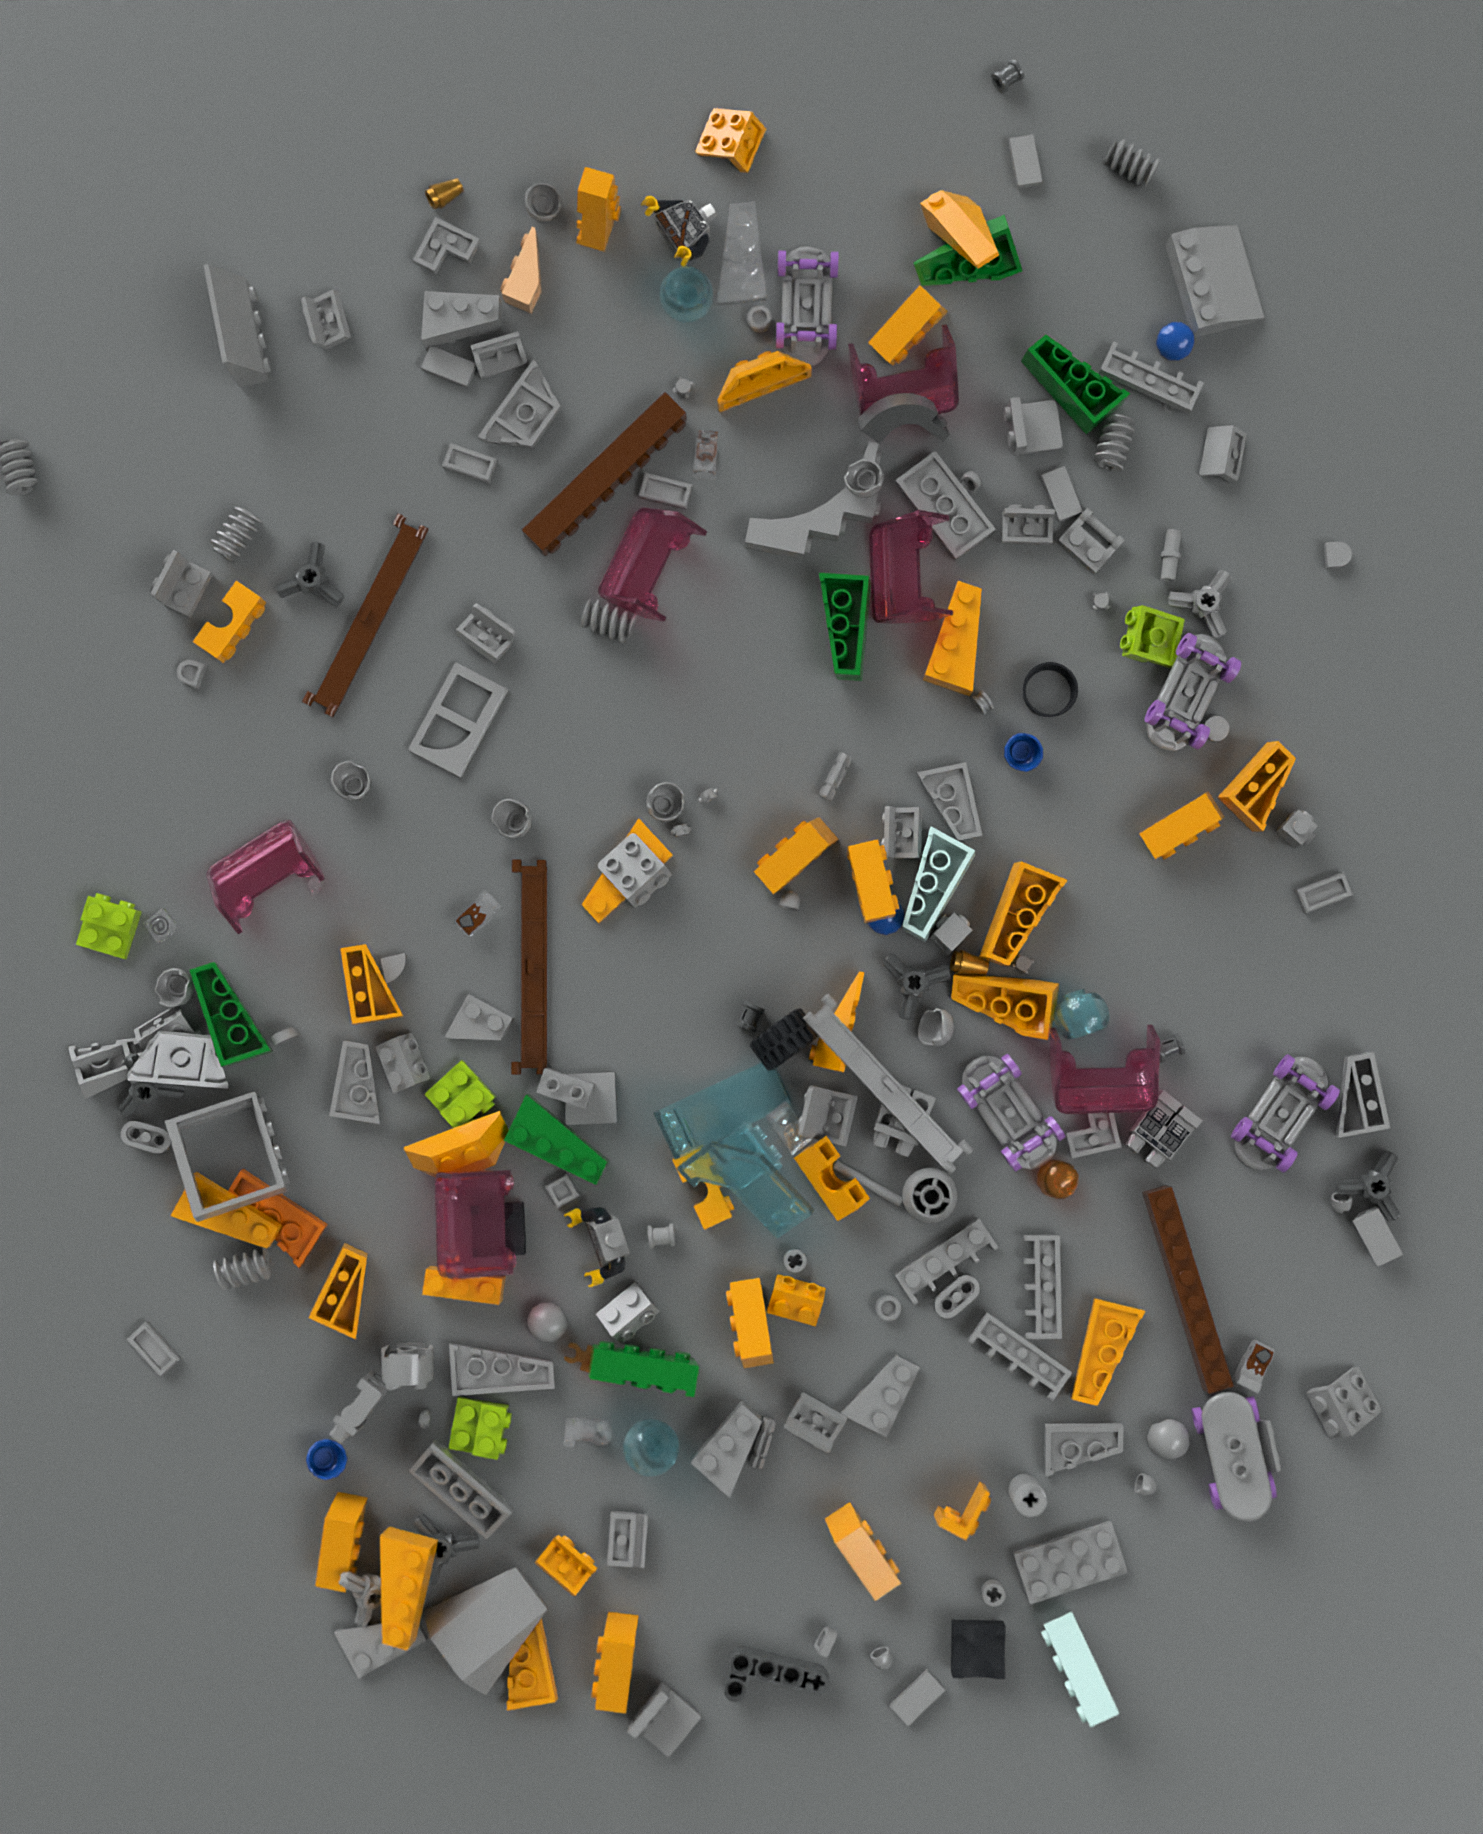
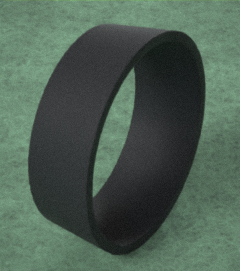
[1023,662,1078,717]

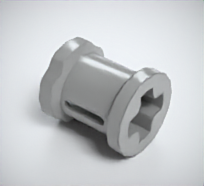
[648,1223,675,1249]

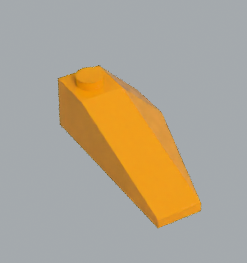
[920,190,999,269]

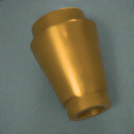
[425,178,464,210]
[950,949,989,975]

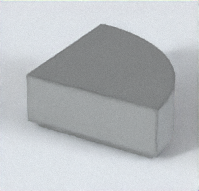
[380,953,407,984]

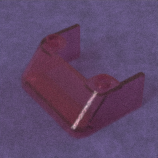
[848,324,959,416]
[598,507,708,622]
[869,510,953,624]
[206,820,325,935]
[1050,1025,1160,1114]

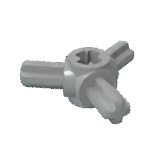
[1168,570,1232,638]
[339,1572,381,1627]

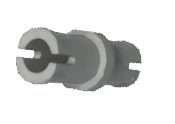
[1160,529,1181,582]

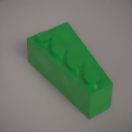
[1021,334,1130,435]
[819,573,871,681]
[189,962,274,1068]
[504,1094,609,1185]
[588,1341,699,1398]

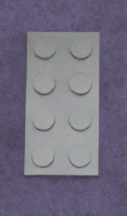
[895,451,996,561]
[1013,1521,1128,1605]

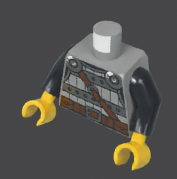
[641,196,717,267]
[564,1207,630,1287]

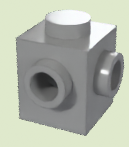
[1275,809,1318,848]
[930,913,972,955]

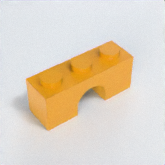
[193,581,266,663]
[794,1135,870,1221]
[672,1146,735,1230]
[422,1266,506,1305]

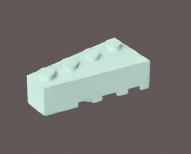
[902,826,975,942]
[1041,1611,1119,1727]

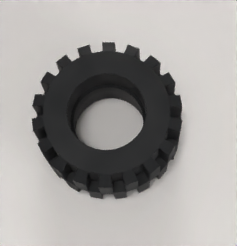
[750,1008,818,1071]

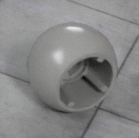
[902,1167,958,1224]

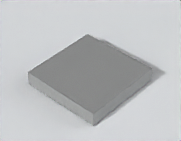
[565,1072,617,1125]

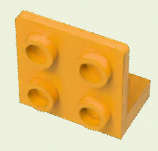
[696,108,766,173]
[934,1482,991,1540]

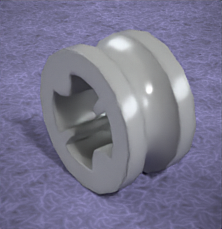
[971,690,994,716]
[784,1248,807,1273]
[982,1579,1006,1606]

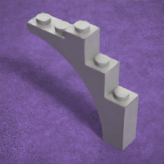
[745,441,882,560]

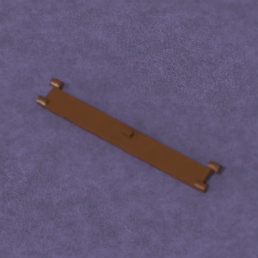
[302,513,429,718]
[511,859,547,1075]

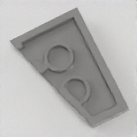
[916,762,983,841]
[329,1040,380,1124]
[840,1354,920,1437]
[1044,1423,1123,1477]
[334,1622,428,1679]

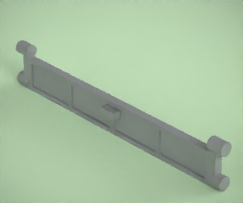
[803,994,973,1174]

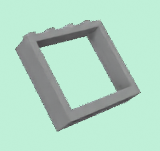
[165,1091,290,1222]

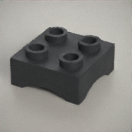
[471,1202,526,1258]
[951,1620,1006,1679]

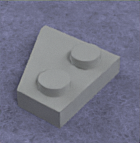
[445,994,514,1040]

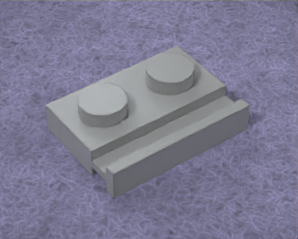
[607,1511,648,1568]

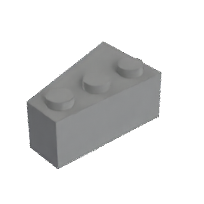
[421,291,503,350]
[1335,1052,1391,1138]
[691,1400,762,1498]

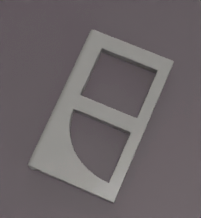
[408,662,509,778]

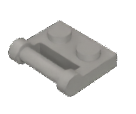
[1057,507,1125,575]

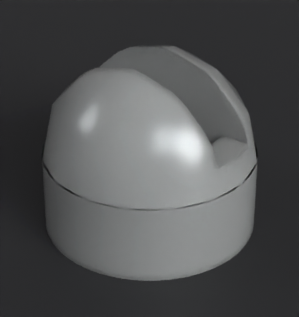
[959,471,981,493]
[779,891,800,911]
[1331,1192,1352,1214]
[1134,1473,1157,1496]
[870,1646,893,1670]

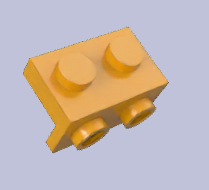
[766,1274,826,1327]
[534,1535,598,1597]

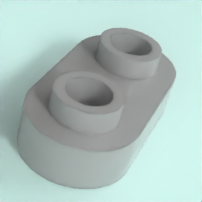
[121,1121,172,1153]
[934,1275,980,1318]

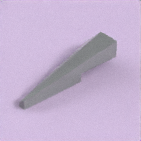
[68,1030,202,1099]

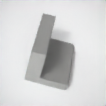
[1199,425,1247,482]

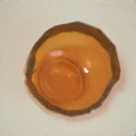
[1037,1160,1079,1199]

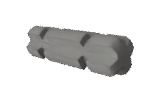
[819,752,852,800]
[750,1417,776,1469]

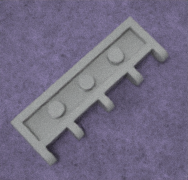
[1099,341,1204,414]
[894,1218,999,1305]
[1023,1234,1062,1339]
[967,1312,1072,1402]

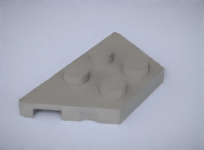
[478,360,561,449]
[127,1031,228,1089]

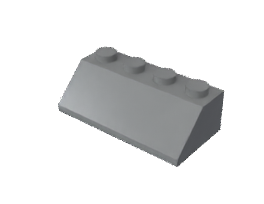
[409,1440,513,1539]

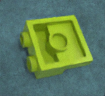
[1120,605,1185,668]
[76,893,142,959]
[424,1060,497,1128]
[448,1396,512,1460]

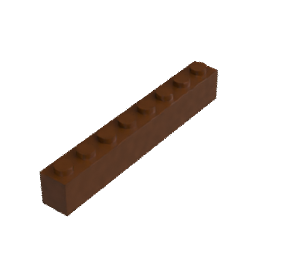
[522,392,687,556]
[1142,1185,1234,1394]

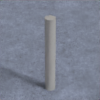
[833,1160,903,1207]

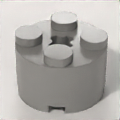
[381,1342,434,1390]

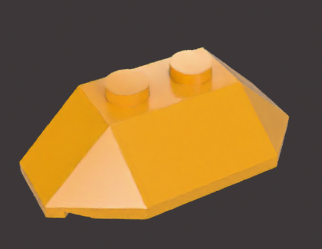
[717,351,812,412]
[404,1111,509,1183]

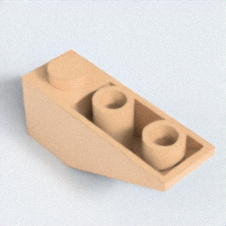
[501,227,542,314]

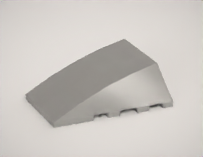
[423,1566,548,1695]

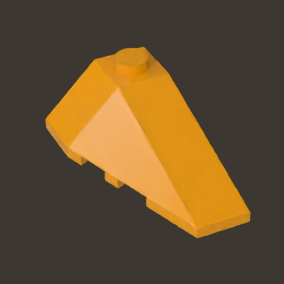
[809,971,865,1072]
[951,974,1059,1040]

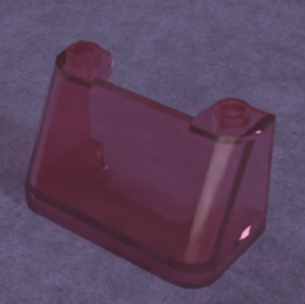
[435,1170,516,1279]

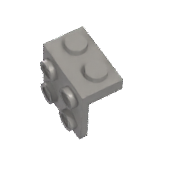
[1004,397,1063,456]
[598,833,672,908]
[798,1086,858,1146]
[1306,1367,1381,1439]

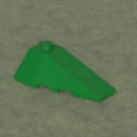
[913,215,1023,286]

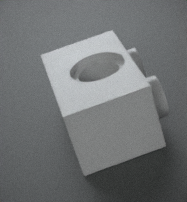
[536,1068,596,1109]

